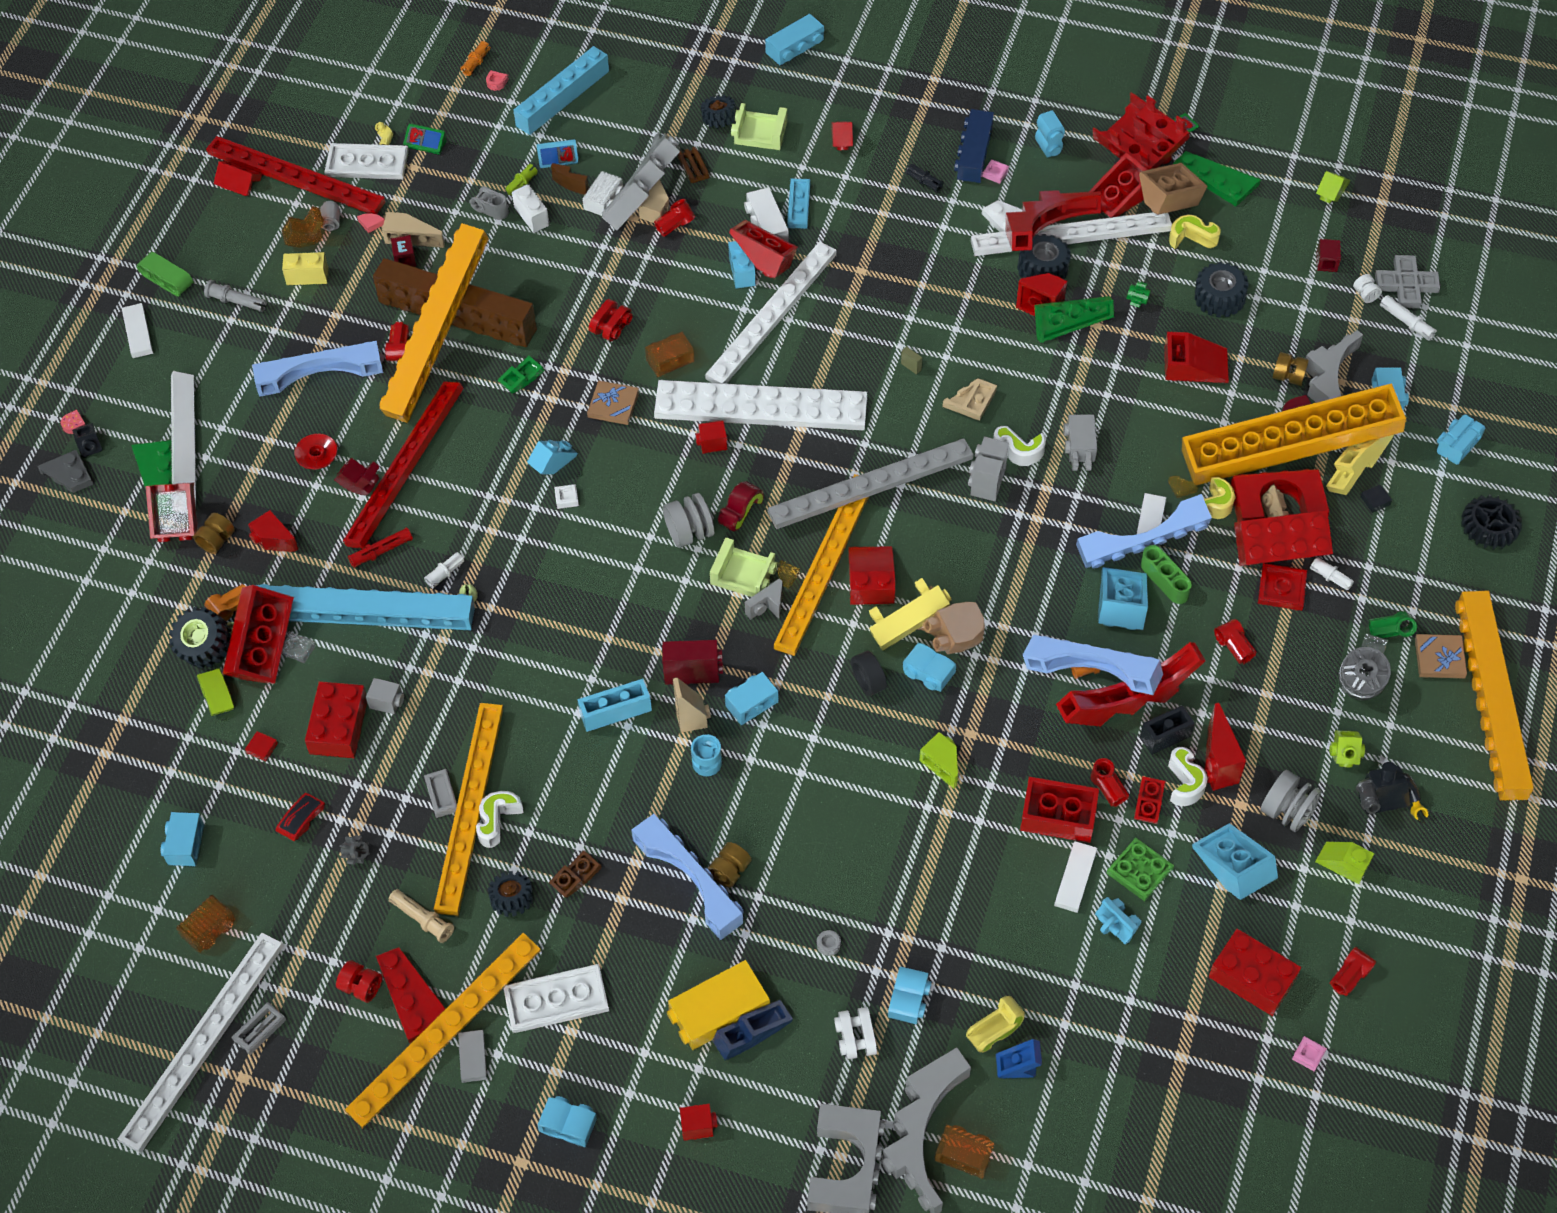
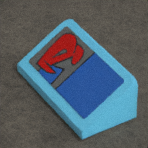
[536,139,578,168]

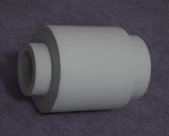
[319,201,340,231]

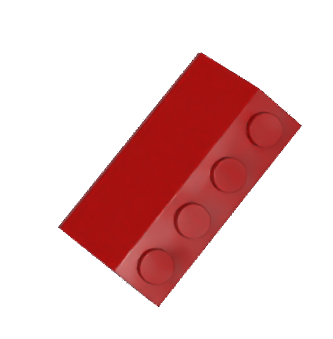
[223,585,294,684]

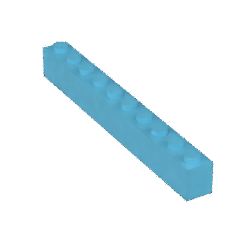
[256,584,475,630]

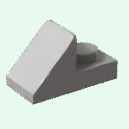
[745,578,783,620]

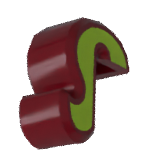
[717,481,764,532]

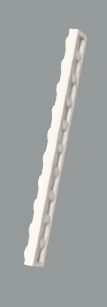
[971,212,1172,256]
[705,241,836,384]
[118,933,283,1154]

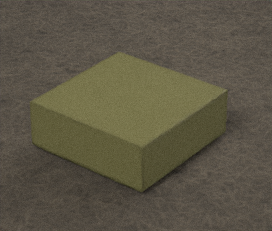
[901,346,922,375]

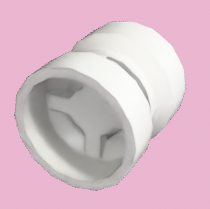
[1353,274,1382,303]

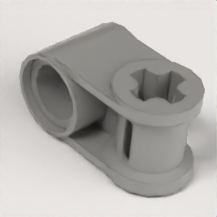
[469,186,509,220]

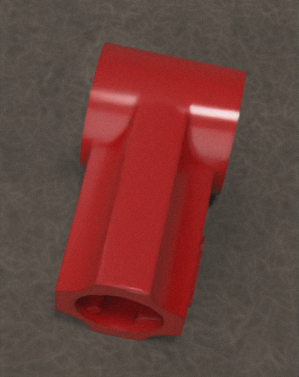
[654,199,695,237]
[385,322,409,361]
[1214,619,1257,664]
[1090,758,1129,807]
[1330,947,1377,996]

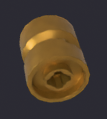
[1272,352,1309,386]
[193,513,235,554]
[708,842,751,888]

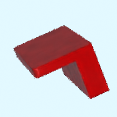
[214,161,262,196]

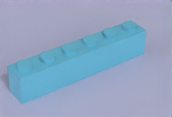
[514,46,609,135]

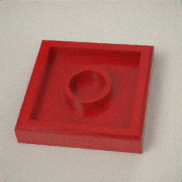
[1258,563,1307,611]

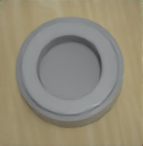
[817,930,841,956]

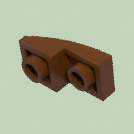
[551,163,589,195]
[549,850,602,898]

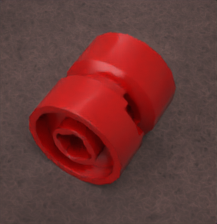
[336,960,382,1003]

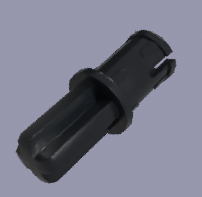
[906,164,944,193]

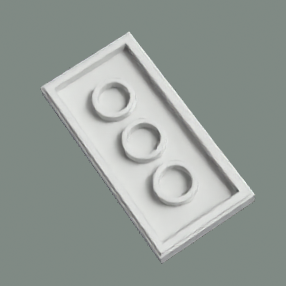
[325,143,409,180]
[504,964,609,1033]

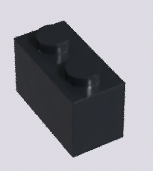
[1140,705,1195,755]

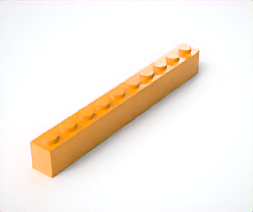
[380,223,489,423]
[1455,591,1534,801]

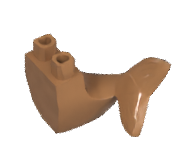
[917,586,985,654]

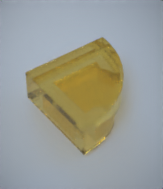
[1168,476,1197,498]
[778,560,800,589]

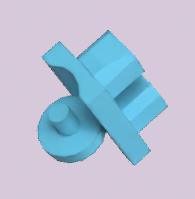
[1095,897,1141,944]

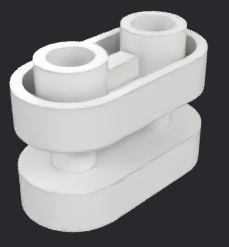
[834,1007,877,1060]

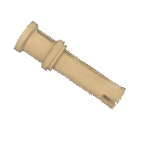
[389,889,454,943]

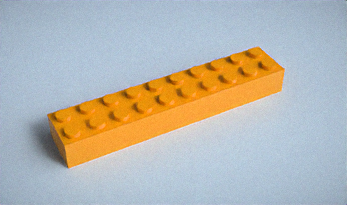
[1182,383,1406,486]

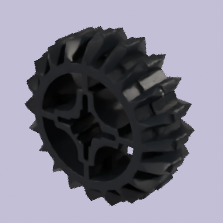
[1461,494,1522,550]

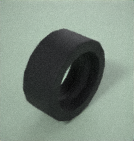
[851,650,887,696]

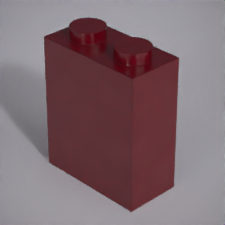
[662,640,723,685]

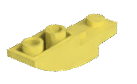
[1326,435,1394,495]

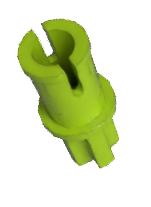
[505,164,538,195]

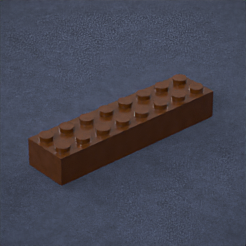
[373,258,537,348]

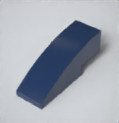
[712,1000,793,1060]

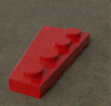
[376,947,445,1043]

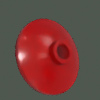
[294,434,338,470]

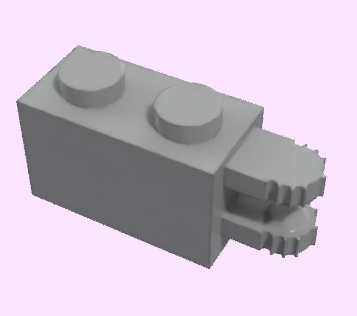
[1063,415,1097,471]

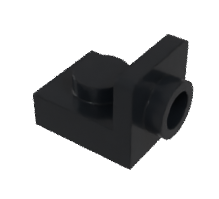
[72,423,102,457]

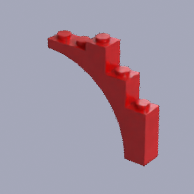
[1005,190,1101,251]
[1056,642,1206,727]

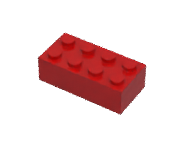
[1234,510,1333,566]

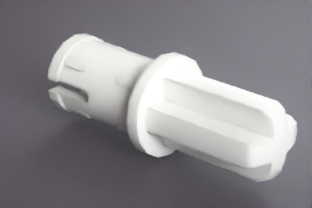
[424,552,464,589]
[1310,557,1354,590]

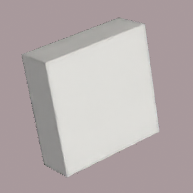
[554,484,579,509]

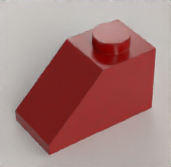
[831,121,853,150]
[248,510,298,552]

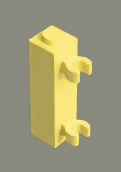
[869,578,952,651]

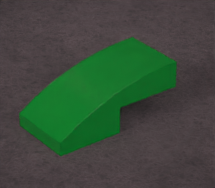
[497,356,545,394]

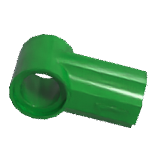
[1368,611,1417,640]

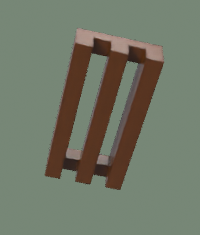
[677,146,709,183]

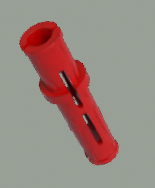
[348,527,413,568]

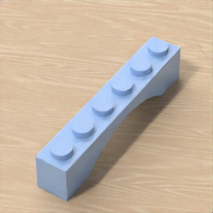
[252,341,383,397]
[1076,494,1212,568]
[1023,635,1163,695]
[632,814,744,940]

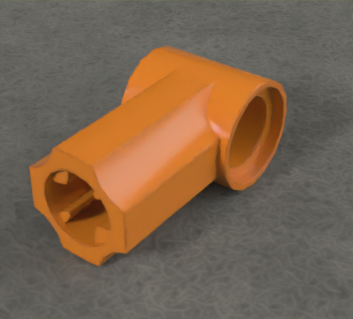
[204,584,246,621]

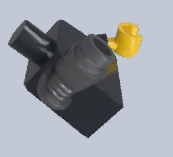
[1356,762,1428,820]

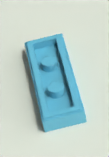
[787,179,810,229]

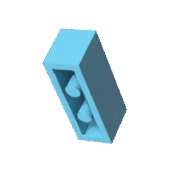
[765,14,824,65]
[577,679,652,732]

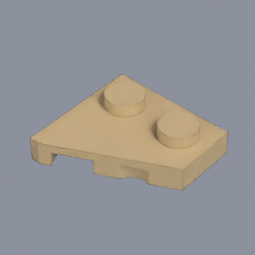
[943,379,997,421]

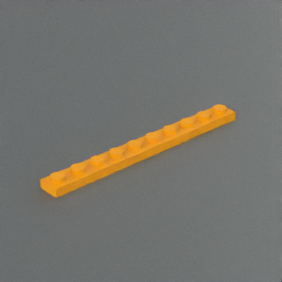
[774,474,869,656]
[434,703,503,916]
[345,933,541,1129]

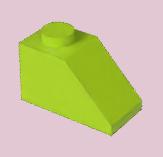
[1316,171,1350,203]
[919,732,958,789]
[1315,842,1374,884]

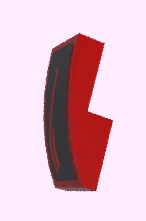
[276,793,325,842]

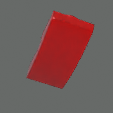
[1134,776,1165,824]

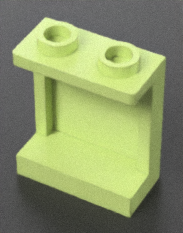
[731,103,787,150]
[710,538,778,597]

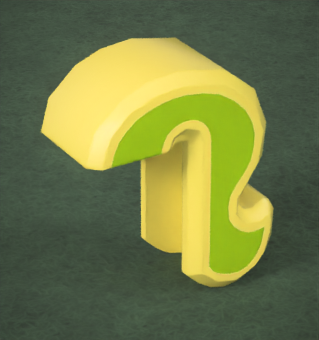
[1169,215,1221,249]
[1204,477,1235,519]
[966,996,1025,1053]

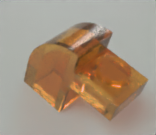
[281,206,324,248]

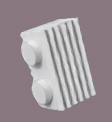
[583,171,623,216]
[512,185,549,233]

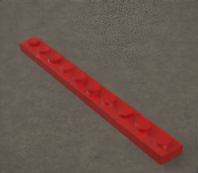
[206,136,386,215]
[343,382,464,549]

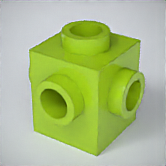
[1329,730,1365,767]

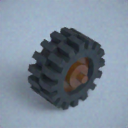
[701,95,736,128]
[488,871,533,917]

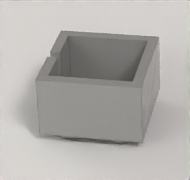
[968,437,1009,501]

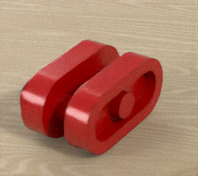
[588,299,633,341]

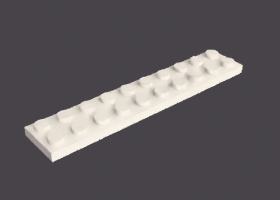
[654,380,867,430]

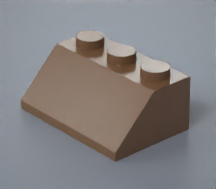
[1139,163,1207,215]

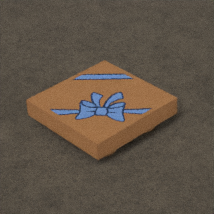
[587,380,639,425]
[1415,634,1467,678]

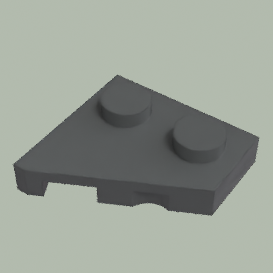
[37,450,93,493]

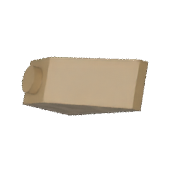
[382,212,445,248]
[673,678,711,733]

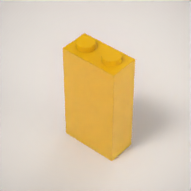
[667,960,770,1050]

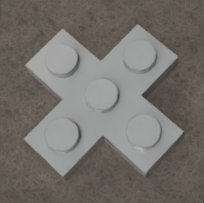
[1375,255,1440,308]

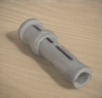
[204,280,267,312]

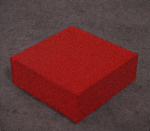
[245,731,278,762]

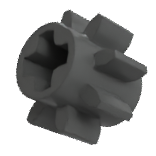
[339,835,370,865]

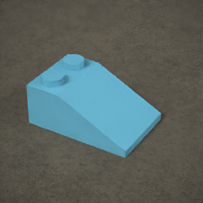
[1098,567,1148,630]
[1192,823,1278,900]

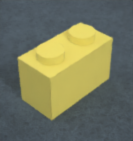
[282,252,328,285]

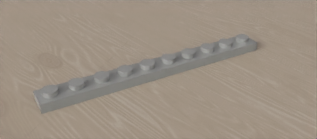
[768,438,973,529]

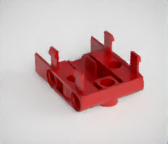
[1092,92,1190,170]

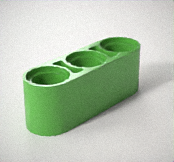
[136,252,194,296]
[1141,545,1192,604]

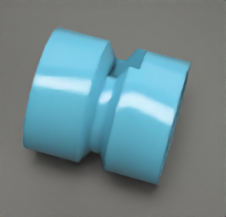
[691,734,722,776]

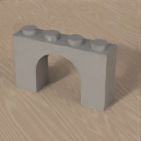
[807,1103,885,1213]

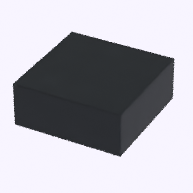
[1360,485,1392,513]

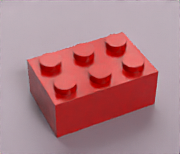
[305,681,367,758]
[1020,777,1099,843]
[1209,929,1302,1017]

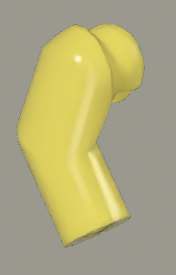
[375,122,393,145]

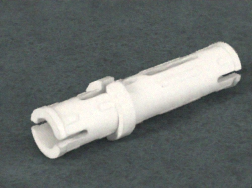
[1380,295,1437,341]

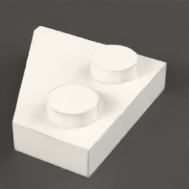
[982,200,1022,232]

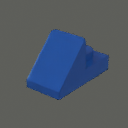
[996,1039,1042,1078]

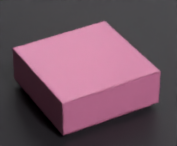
[982,159,1009,184]
[1292,1036,1327,1072]

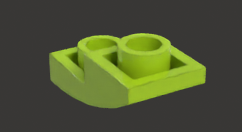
[197,669,234,716]

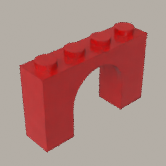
[1231,469,1329,522]

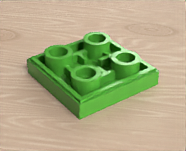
[1106,838,1174,902]

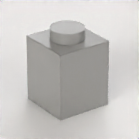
[366,678,404,714]

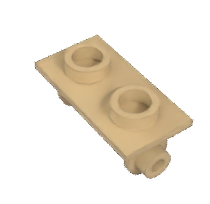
[1261,485,1289,518]

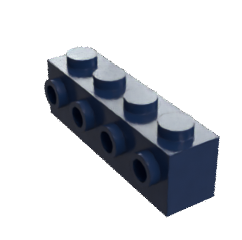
[954,109,994,183]

